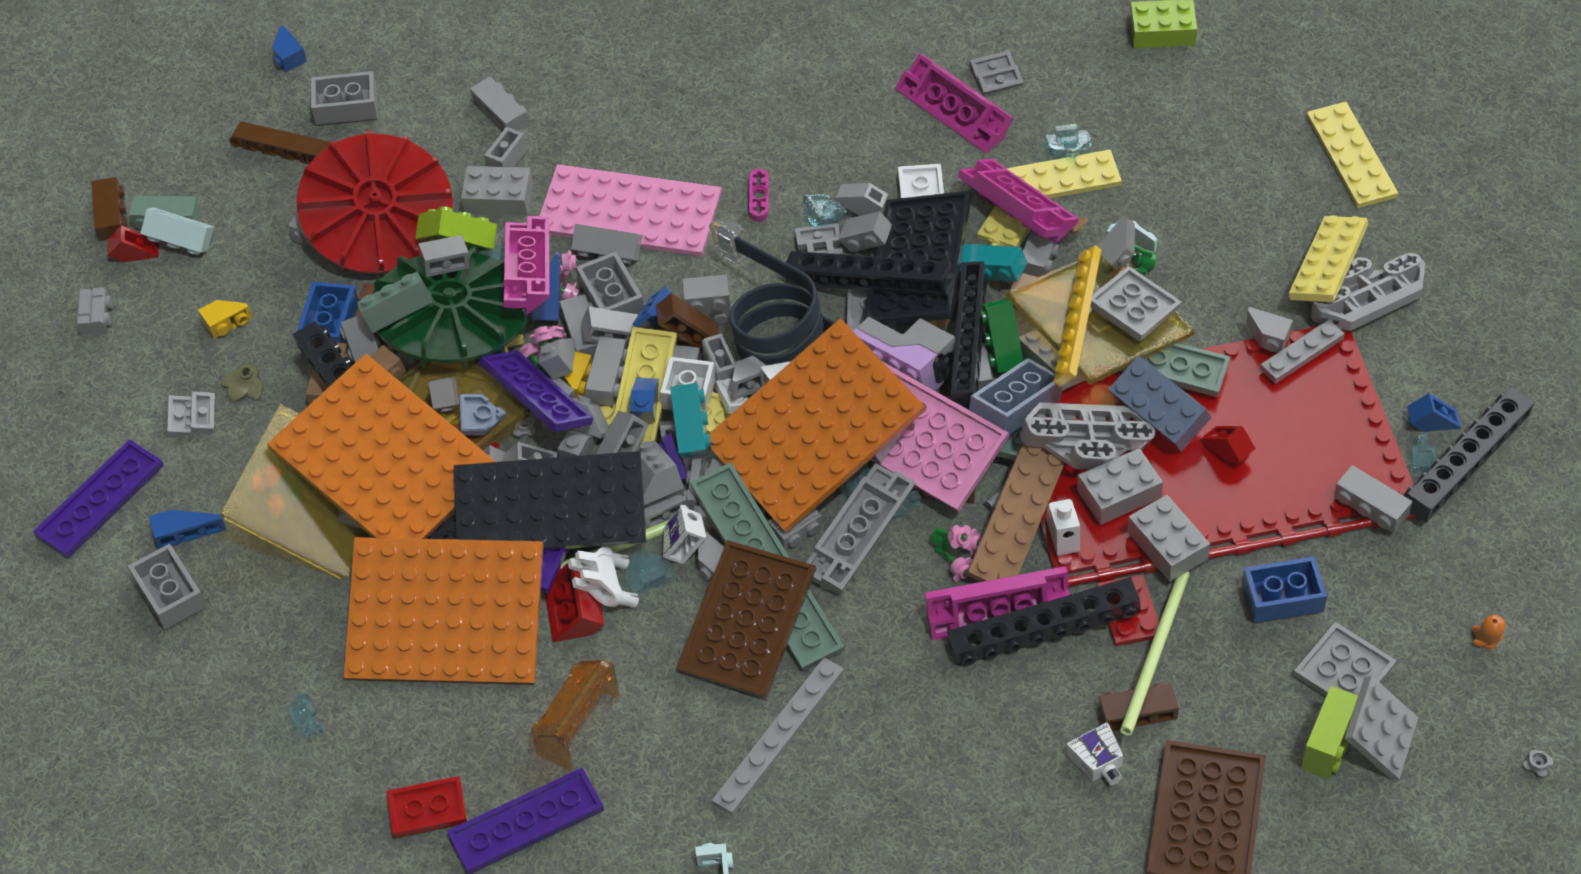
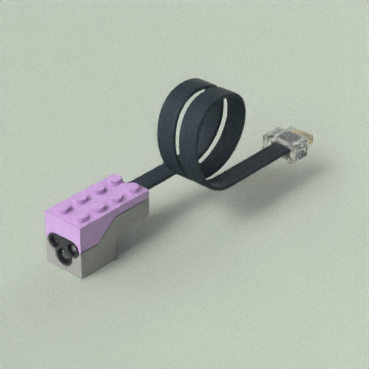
[708,219,955,391]

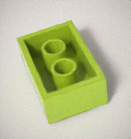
[1130,0,1197,48]
[415,207,497,253]
[1301,686,1358,780]

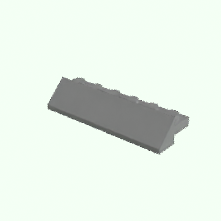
[806,463,916,592]

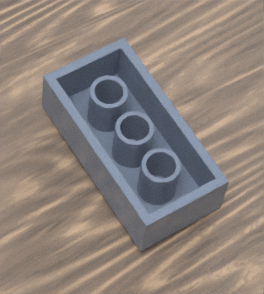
[1108,355,1212,452]
[969,358,1063,435]

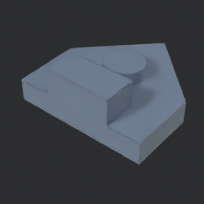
[459,394,506,435]

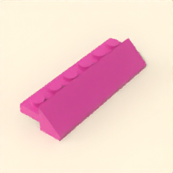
[895,53,1014,153]
[957,159,1079,243]
[504,216,549,315]
[925,566,1070,641]

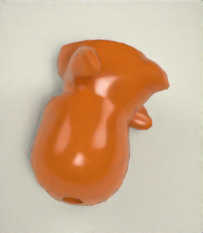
[1472,614,1506,649]

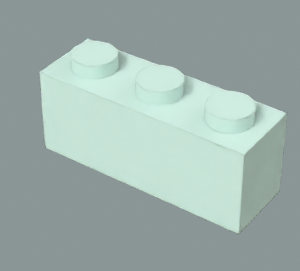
[141,208,214,255]

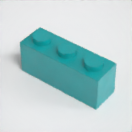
[960,244,1028,282]
[670,383,711,458]

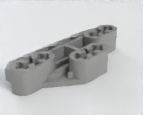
[1311,253,1425,331]
[1020,402,1155,469]

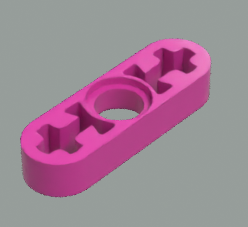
[749,169,769,222]

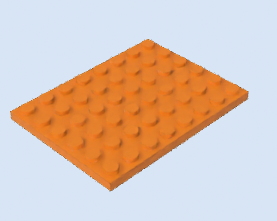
[710,318,927,533]
[267,354,496,539]
[344,537,544,684]

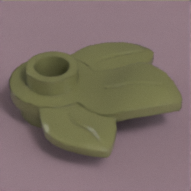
[221,363,263,403]

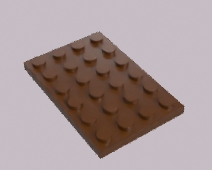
[676,540,816,699]
[1146,740,1266,874]

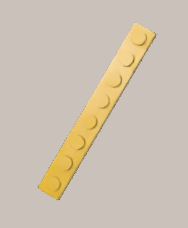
[1054,245,1101,387]

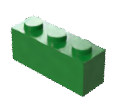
[980,299,1023,373]

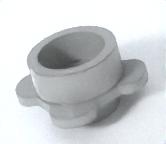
[513,416,536,438]
[1523,750,1553,777]

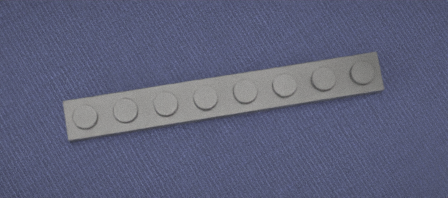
[712,658,844,816]

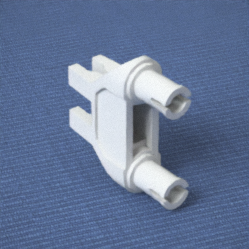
[568,546,639,608]

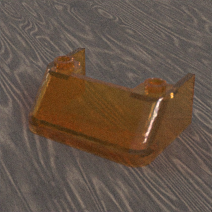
[531,660,620,771]

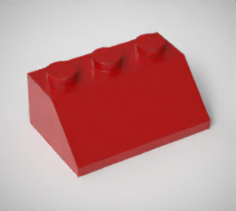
[545,563,604,642]

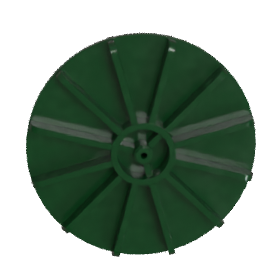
[372,245,530,369]

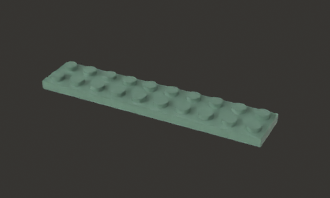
[690,462,844,671]

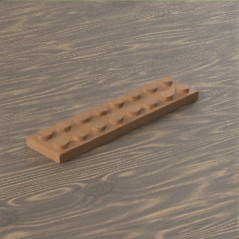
[966,416,1065,582]

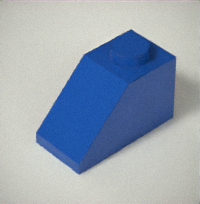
[272,25,307,72]
[630,378,659,422]
[1407,393,1461,432]

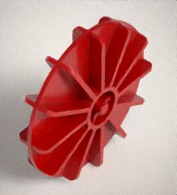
[296,130,453,277]

